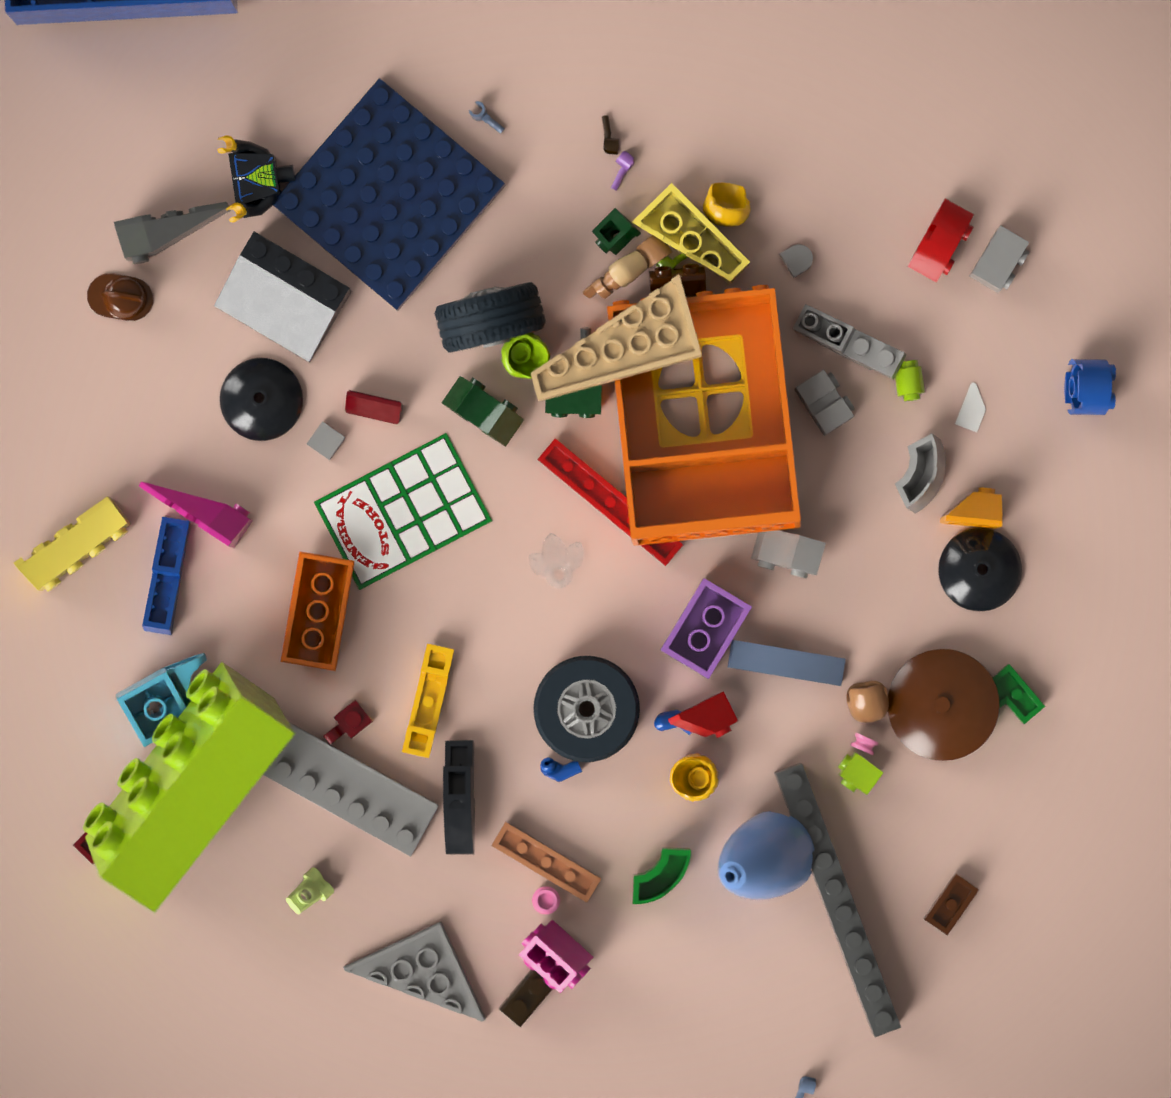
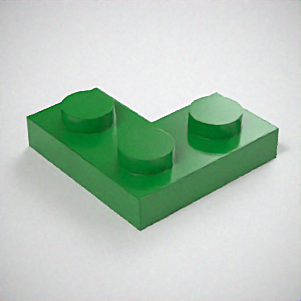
[992,664,1046,724]

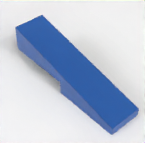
[142,517,190,635]

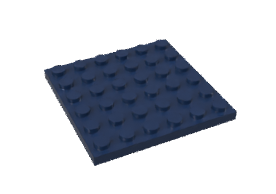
[273,78,506,311]

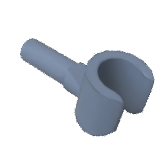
[469,101,505,134]
[795,1076,816,1098]

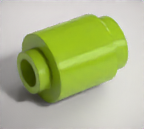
[895,360,925,401]

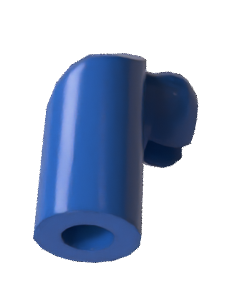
[654,710,692,735]
[540,757,582,782]

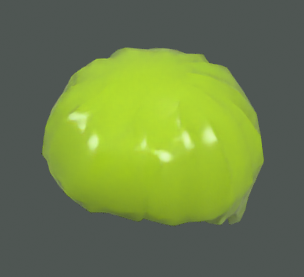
[501,332,550,379]

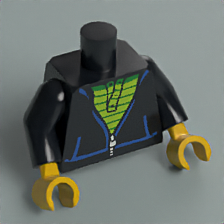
[217,135,295,223]

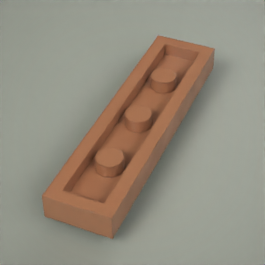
[491,821,601,903]

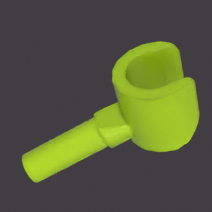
[656,253,688,269]

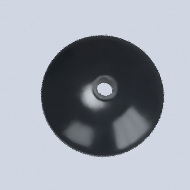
[220,358,303,441]
[938,528,1022,611]

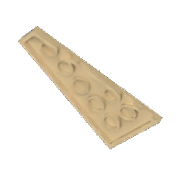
[531,275,702,402]

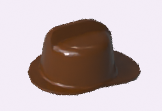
[87,274,153,321]

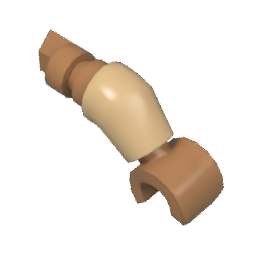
[583,235,672,299]

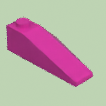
[139,481,252,548]

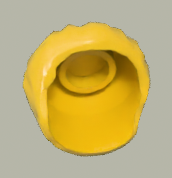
[703,182,751,227]
[670,753,719,802]

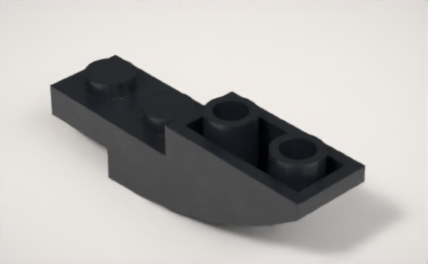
[443,740,475,855]

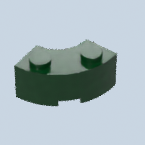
[442,376,525,447]

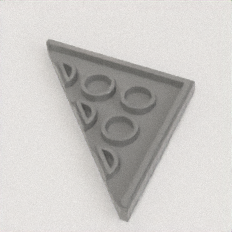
[343,922,486,1022]

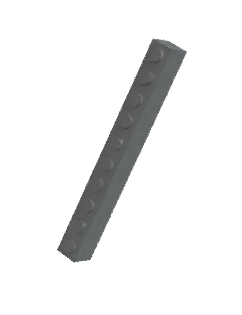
[774,763,901,1037]

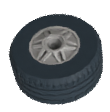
[434,282,546,353]
[533,656,640,762]

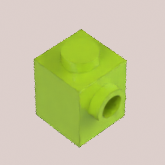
[838,752,884,795]

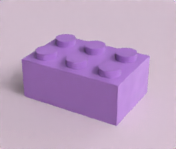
[660,578,752,679]

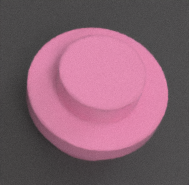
[532,886,560,914]

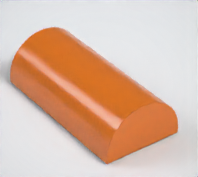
[280,551,355,671]

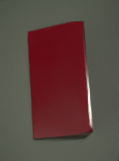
[345,390,403,424]

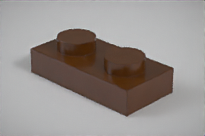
[924,873,979,936]

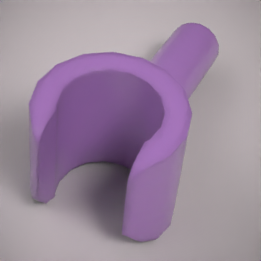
[611,151,635,191]

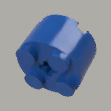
[1064,359,1116,415]

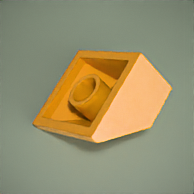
[940,487,1002,529]

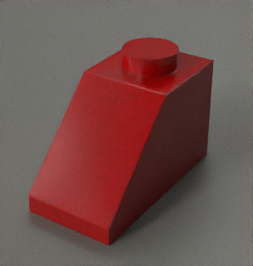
[668,691,738,738]

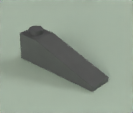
[114,202,230,264]

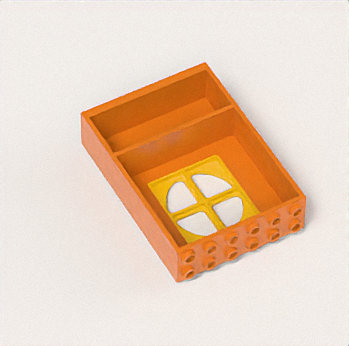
[607,285,801,546]

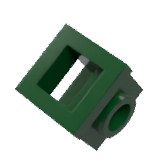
[592,208,641,255]

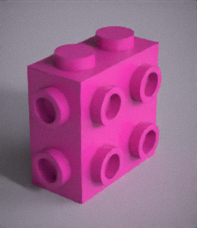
[519,920,594,993]

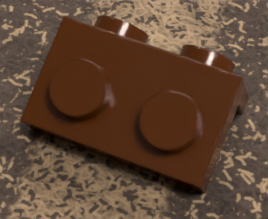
[649,264,706,298]

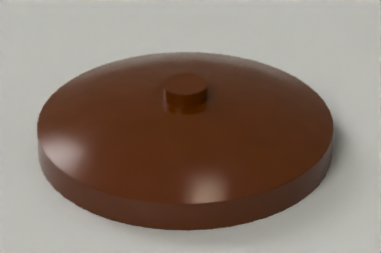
[888,649,1000,761]

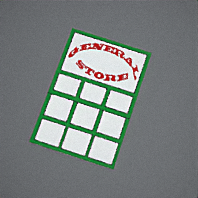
[314,433,492,590]

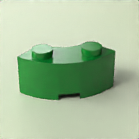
[632,847,691,904]

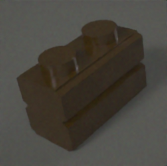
[499,970,552,1027]

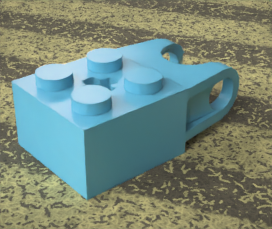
[116,653,207,747]

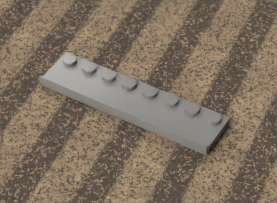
[263,721,439,857]

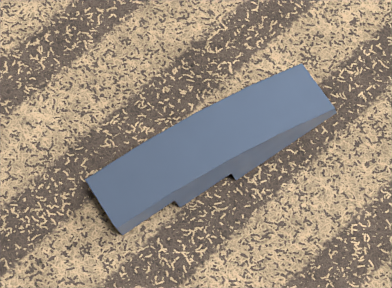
[728,640,846,686]

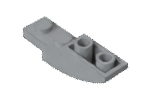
[793,304,906,380]

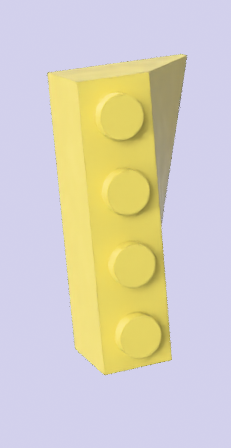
[632,183,750,285]
[13,496,131,592]

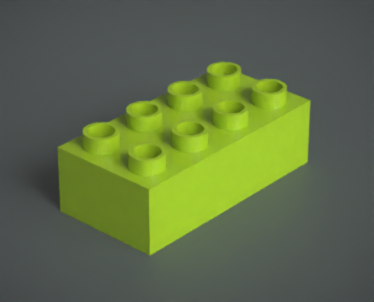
[83,662,295,913]

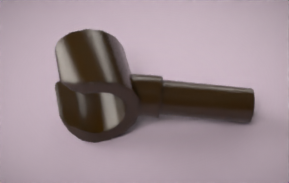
[602,115,619,155]

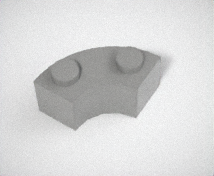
[895,434,946,514]
[751,530,826,579]

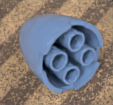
[718,811,815,900]

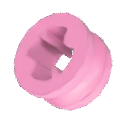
[850,733,878,755]

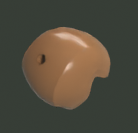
[846,681,889,723]

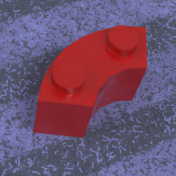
[907,198,974,283]

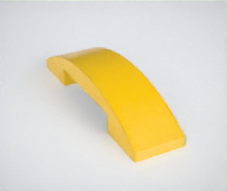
[402,643,454,758]

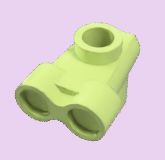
[286,867,334,914]

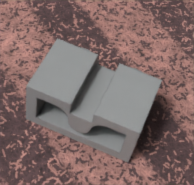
[970,225,1030,293]
[794,370,855,436]

